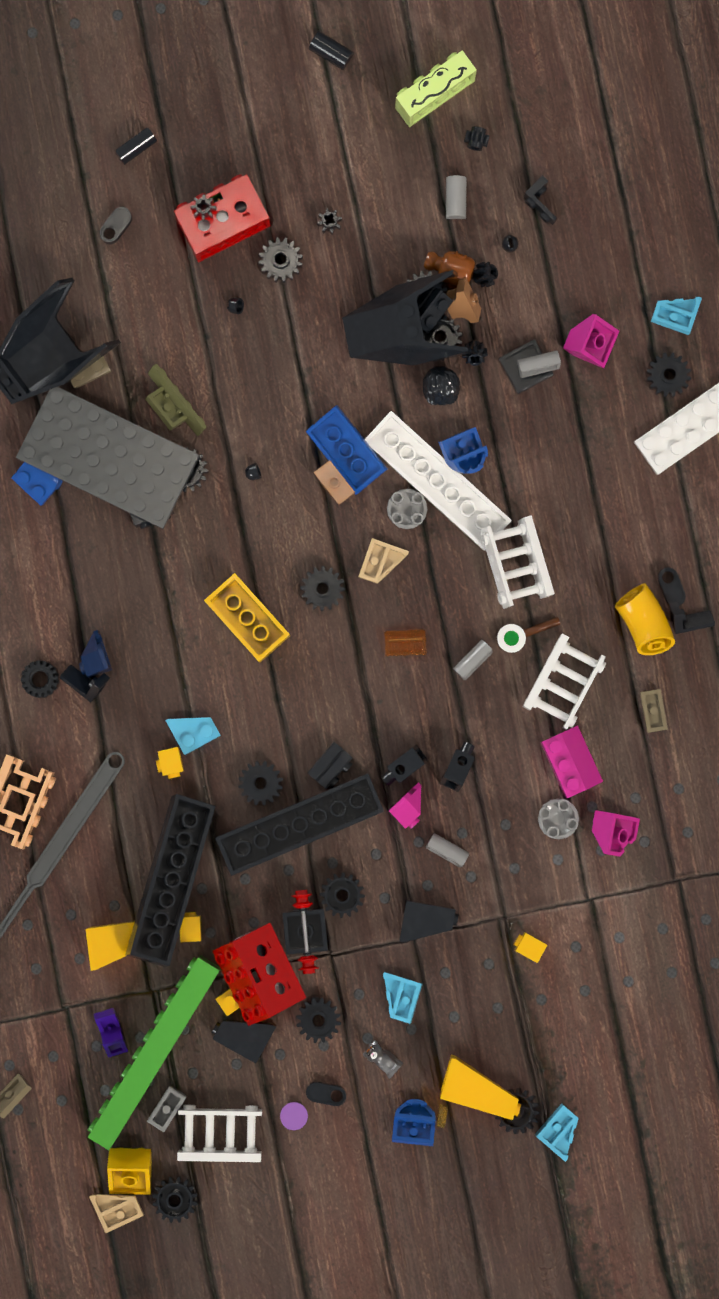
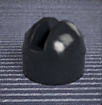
[502,235,518,253]
[227,297,244,314]
[245,463,262,480]

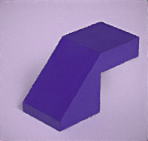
[94,1008,128,1058]

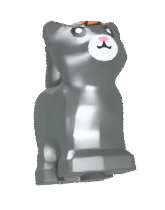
[363,1041,403,1079]

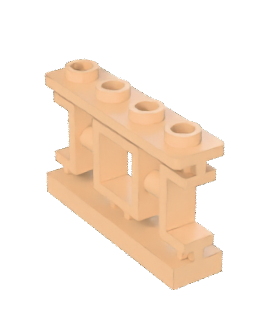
[0,754,56,850]

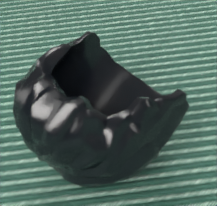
[423,366,460,406]

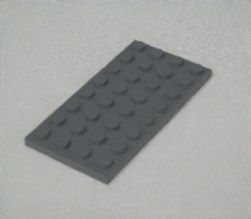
[16,387,200,529]

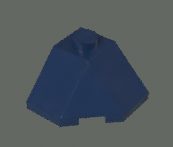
[79,630,112,678]

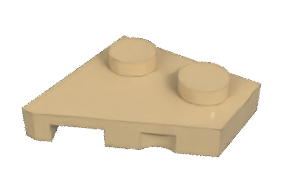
[358,538,409,584]
[89,1194,144,1233]

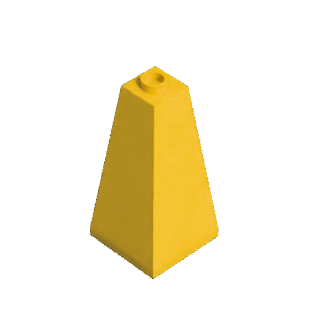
[86,921,135,971]
[440,1054,521,1120]

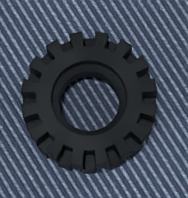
[21,660,60,698]

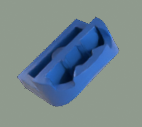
[438,427,488,474]
[11,462,62,506]
[392,1099,436,1146]

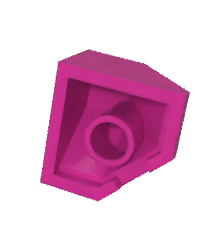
[388,782,421,829]
[592,810,640,857]

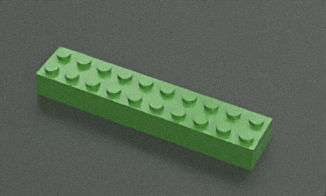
[88,955,221,1150]

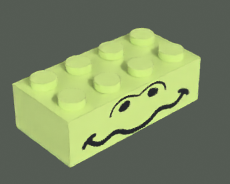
[395,50,477,127]

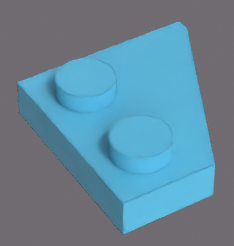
[651,297,702,335]
[166,717,221,755]
[383,972,422,1024]
[535,1103,578,1162]

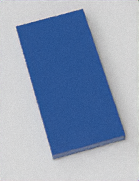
[306,405,388,495]

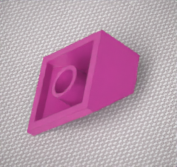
[563,314,619,368]

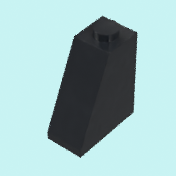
[399,900,459,943]
[212,1019,277,1063]

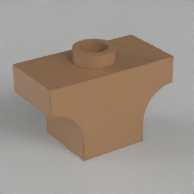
[447,278,481,323]
[314,460,355,505]

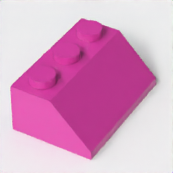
[540,726,603,798]

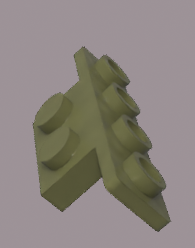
[145,364,206,436]

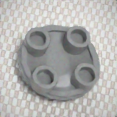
[387,489,427,529]
[538,798,579,839]

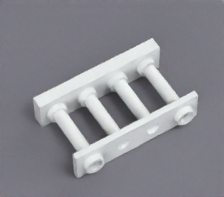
[480,515,555,609]
[522,634,606,730]
[177,1105,262,1162]

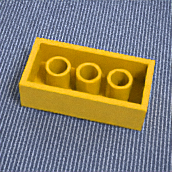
[204,573,290,663]

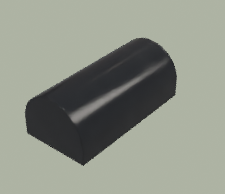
[309,31,354,70]
[115,127,157,165]

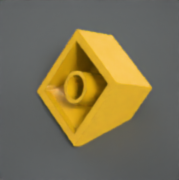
[107,1148,152,1195]

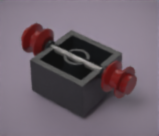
[283,890,328,974]

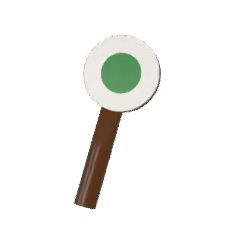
[497,617,560,653]

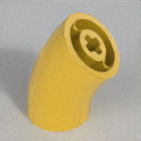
[615,583,675,655]

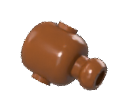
[424,251,475,289]

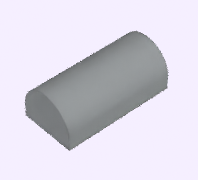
[446,175,467,219]
[517,350,561,378]
[453,639,493,680]
[426,833,470,868]
[147,1086,187,1132]

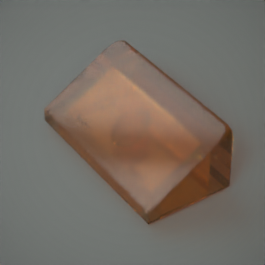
[384,630,426,656]

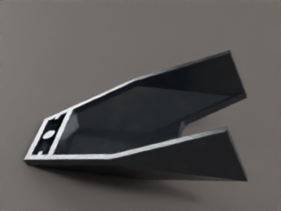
[342,270,473,366]
[0,278,121,404]

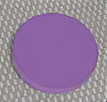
[280,1102,308,1130]

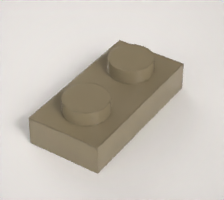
[70,356,111,389]
[640,689,668,733]
[0,1073,32,1119]

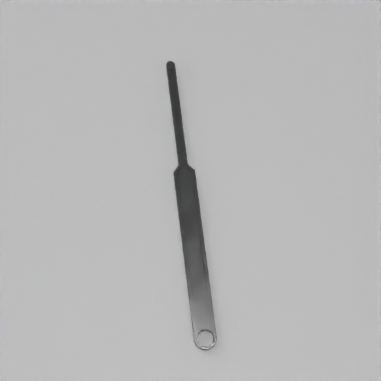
[0,752,125,939]

